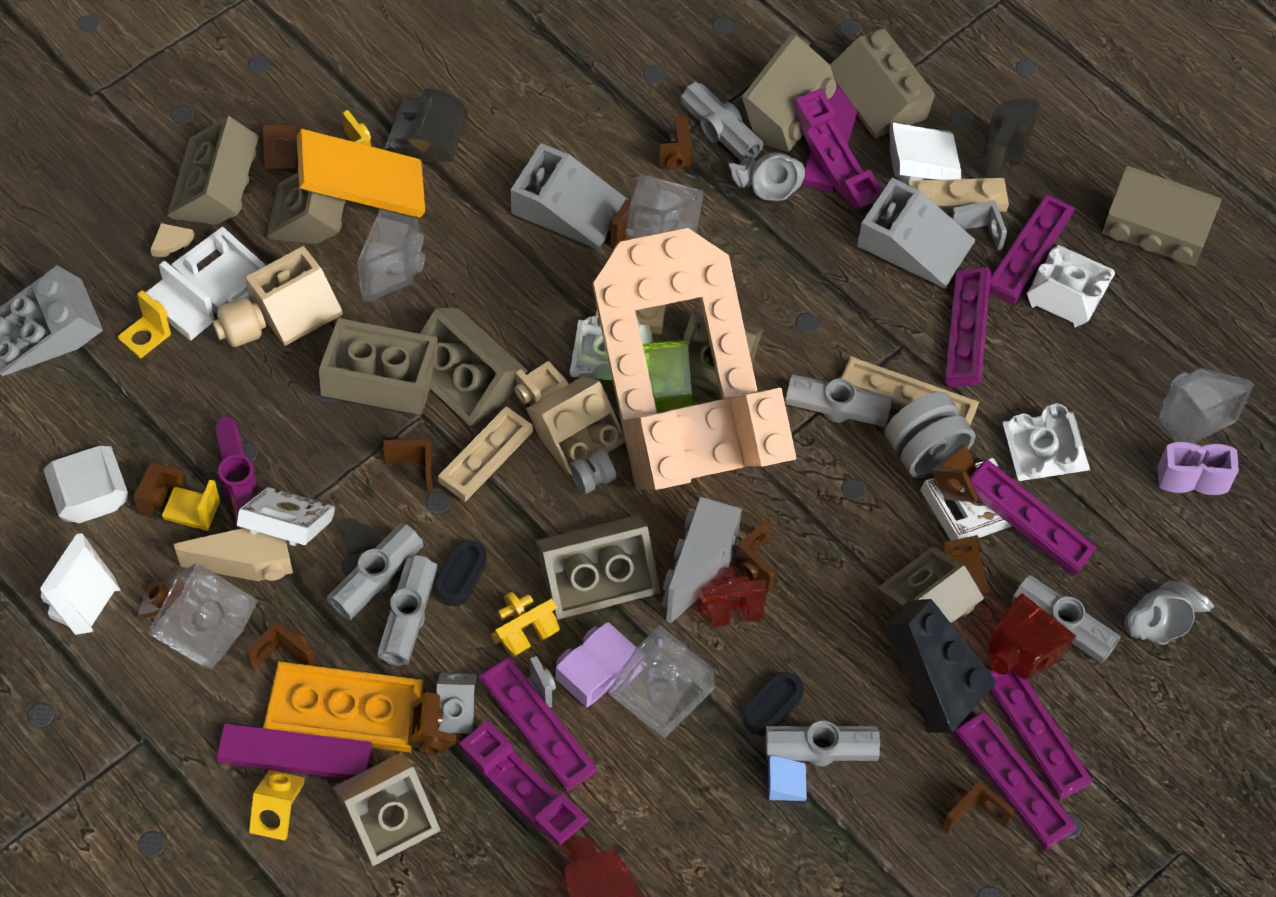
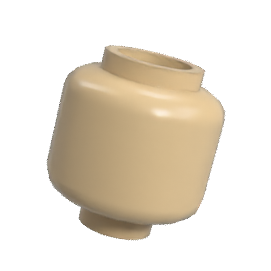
[212,298,266,347]

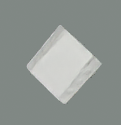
[890,123,961,184]
[1027,245,1115,328]
[570,316,653,380]
[1003,403,1090,481]
[43,446,128,523]
[40,534,121,635]

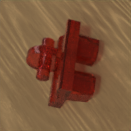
[700,566,767,627]

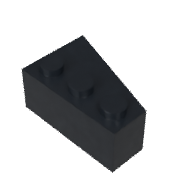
[885,599,997,733]

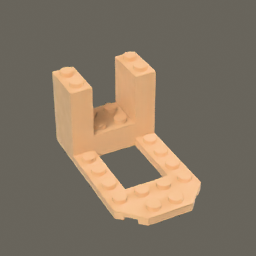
[592,228,796,490]

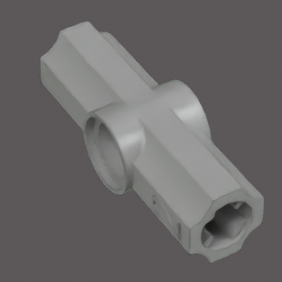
[680,82,763,161]
[785,374,893,427]
[327,524,423,620]
[377,555,437,666]
[1011,575,1121,663]
[765,721,880,766]

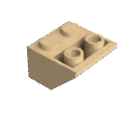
[245,246,343,346]
[526,376,625,475]

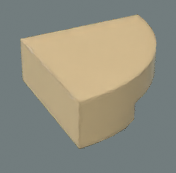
[150,223,194,257]

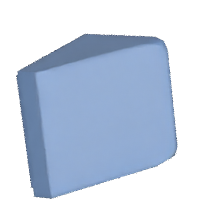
[768,756,807,801]

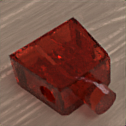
[986,593,1076,680]
[564,837,645,897]

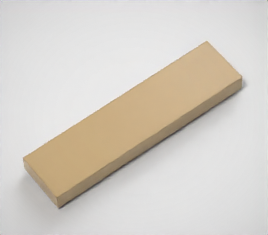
[841,356,979,425]

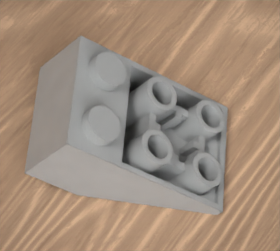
[510,143,628,250]
[857,178,975,288]
[0,265,103,376]
[662,497,742,623]

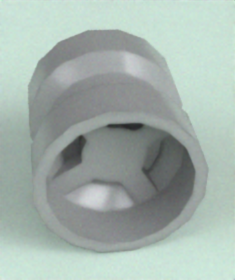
[569,449,616,495]

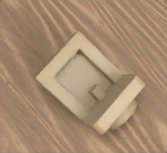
[514,361,569,406]

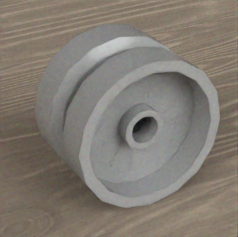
[884,392,976,478]

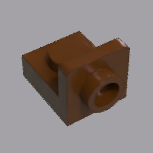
[659,116,692,169]
[134,462,187,518]
[407,692,456,755]

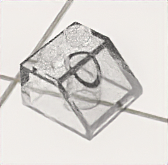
[625,174,704,241]
[357,209,425,302]
[1158,368,1254,444]
[148,563,258,670]
[608,625,715,739]

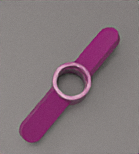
[216,416,257,529]

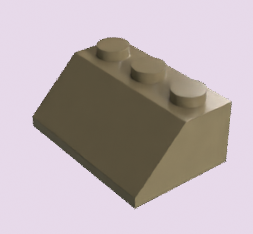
[830,28,935,139]
[742,34,837,152]
[167,115,259,225]
[1102,166,1222,267]
[420,308,527,426]
[319,318,438,415]
[535,515,661,620]

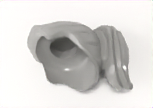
[729,153,805,201]
[1124,581,1215,645]

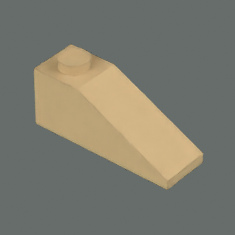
[174,528,293,581]

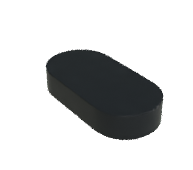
[435,540,487,606]
[743,672,804,736]

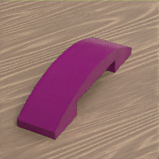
[793,88,883,211]
[459,720,588,845]

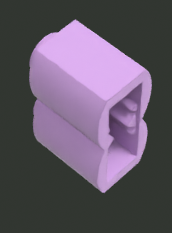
[1158,442,1239,495]
[556,622,640,708]

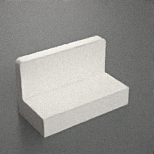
[146,261,215,341]

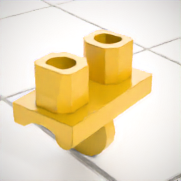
[490,592,560,658]

